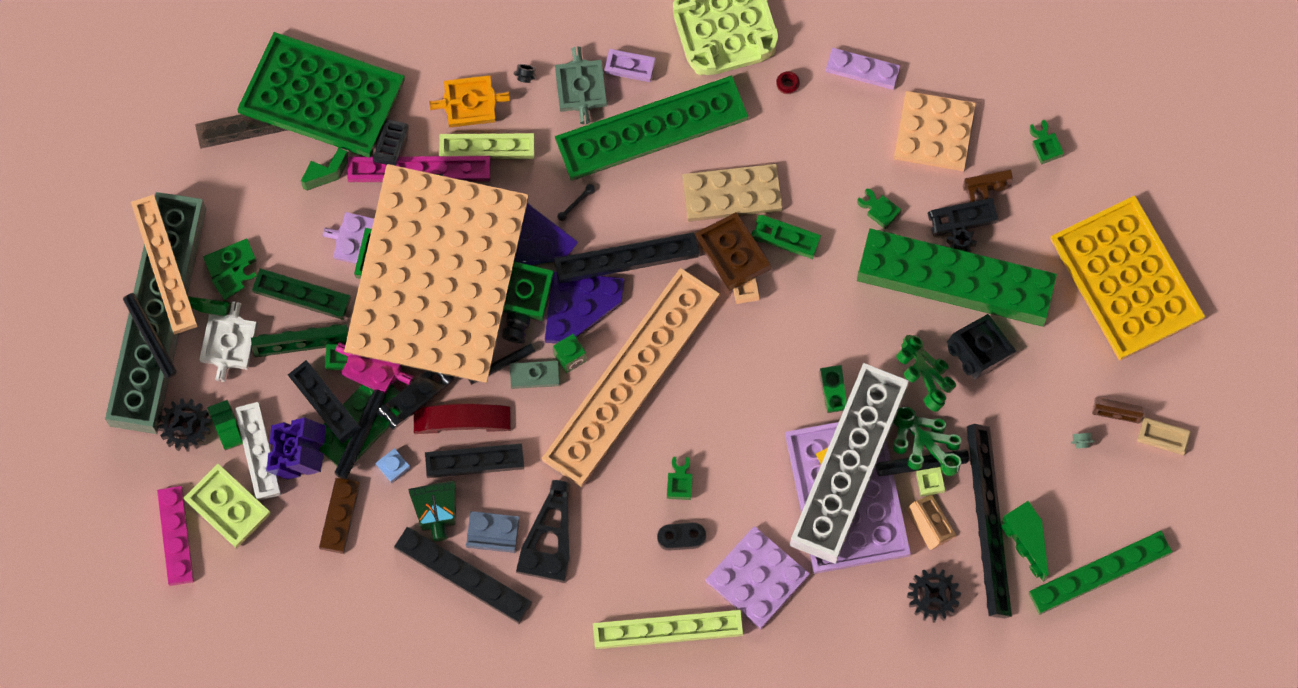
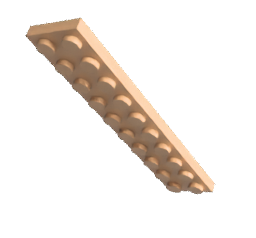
[542,268,720,487]

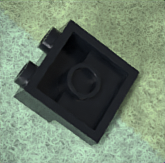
[947,314,1017,380]

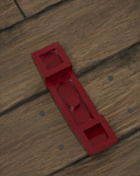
[413,404,511,434]

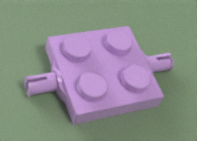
[323,212,374,264]

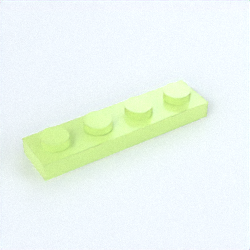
[439,133,534,159]

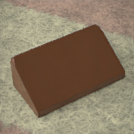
[1092,397,1144,424]

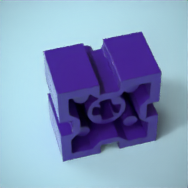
[266,417,326,480]

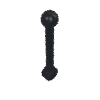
[557,184,595,221]

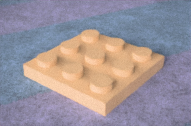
[894,91,975,171]

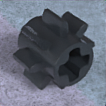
[946,226,977,253]

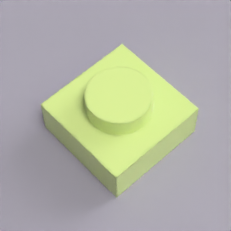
[916,467,945,497]

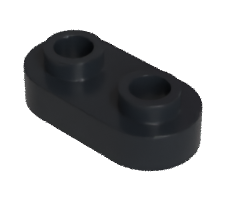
[657,523,706,551]

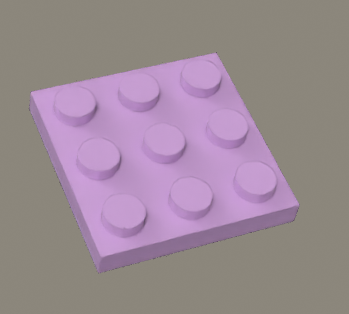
[705,526,810,630]

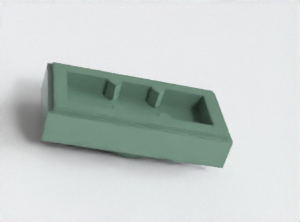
[510,361,559,389]

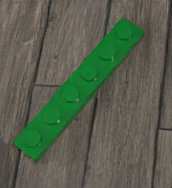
[1029,531,1172,615]

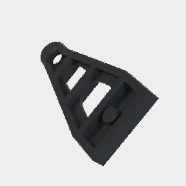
[516,480,571,583]

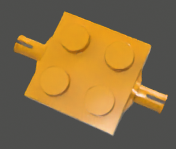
[429,75,510,128]

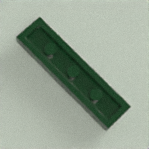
[252,268,351,320]
[251,324,348,357]

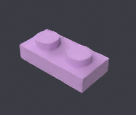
[604,49,655,83]

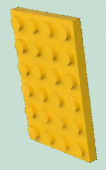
[1050,195,1205,361]

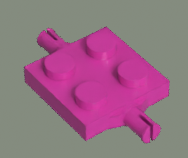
[335,342,414,395]

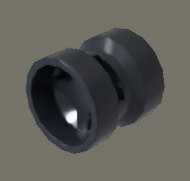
[502,312,530,344]

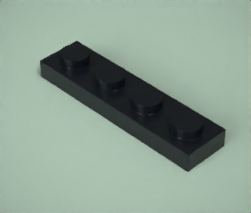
[288,360,361,444]
[425,443,524,478]

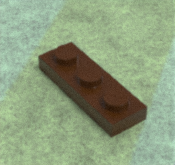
[319,477,360,554]

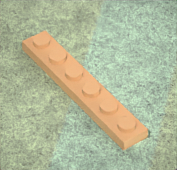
[131,194,198,335]

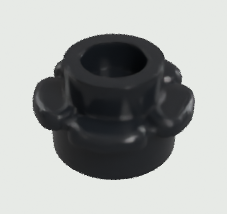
[514,64,536,83]

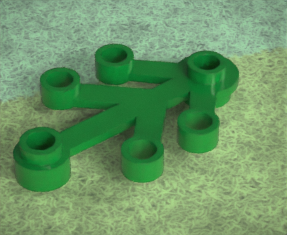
[896,335,956,412]
[893,407,962,476]

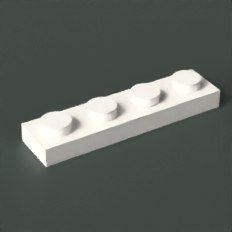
[235,402,281,501]

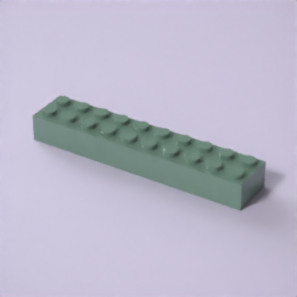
[105,192,207,434]

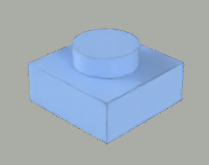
[376,448,410,484]

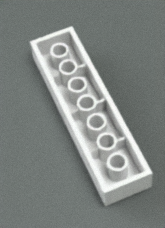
[790,363,909,564]

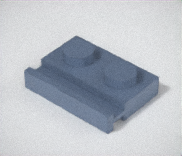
[466,511,519,553]

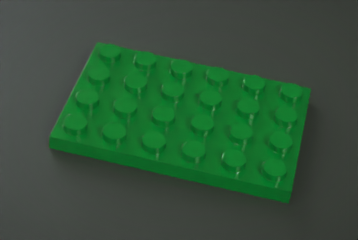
[237,32,405,158]

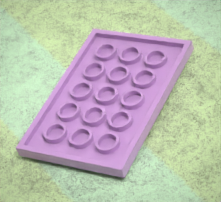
[785,422,911,574]

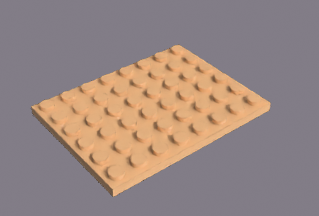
[344,164,529,383]

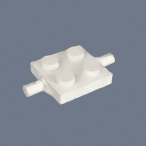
[199,301,257,382]

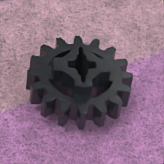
[158,398,212,452]
[907,568,961,623]

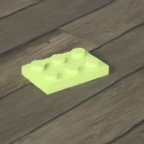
[183,464,271,549]

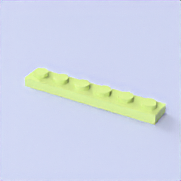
[593,610,743,649]

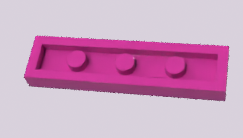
[157,486,194,586]

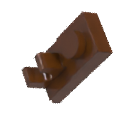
[962,170,1013,202]

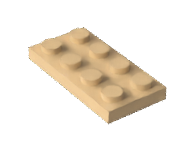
[682,164,782,222]

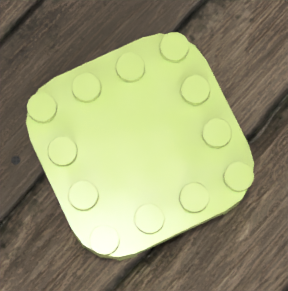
[673,0,778,75]

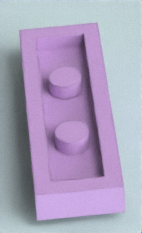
[826,48,900,90]

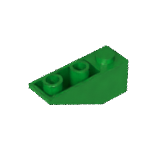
[1001,501,1049,582]

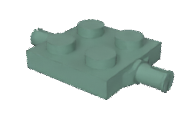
[555,46,607,124]

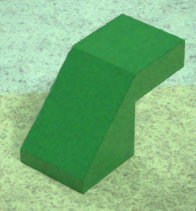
[301,148,349,191]

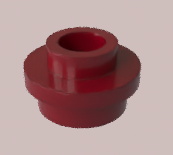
[776,71,800,94]

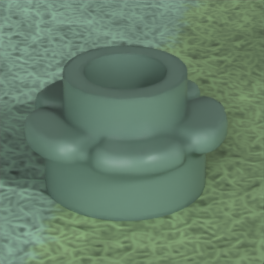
[1071,433,1095,448]

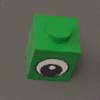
[553,334,587,374]

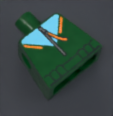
[408,481,456,541]

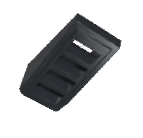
[373,120,409,166]

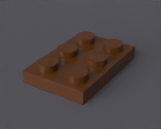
[694,212,771,291]

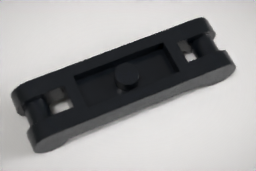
[377,370,456,430]

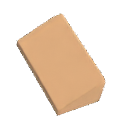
[906,495,956,550]

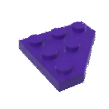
[514,202,578,265]
[545,272,624,344]

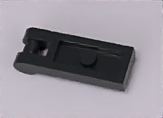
[927,198,998,236]

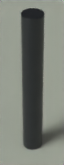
[468,343,535,385]

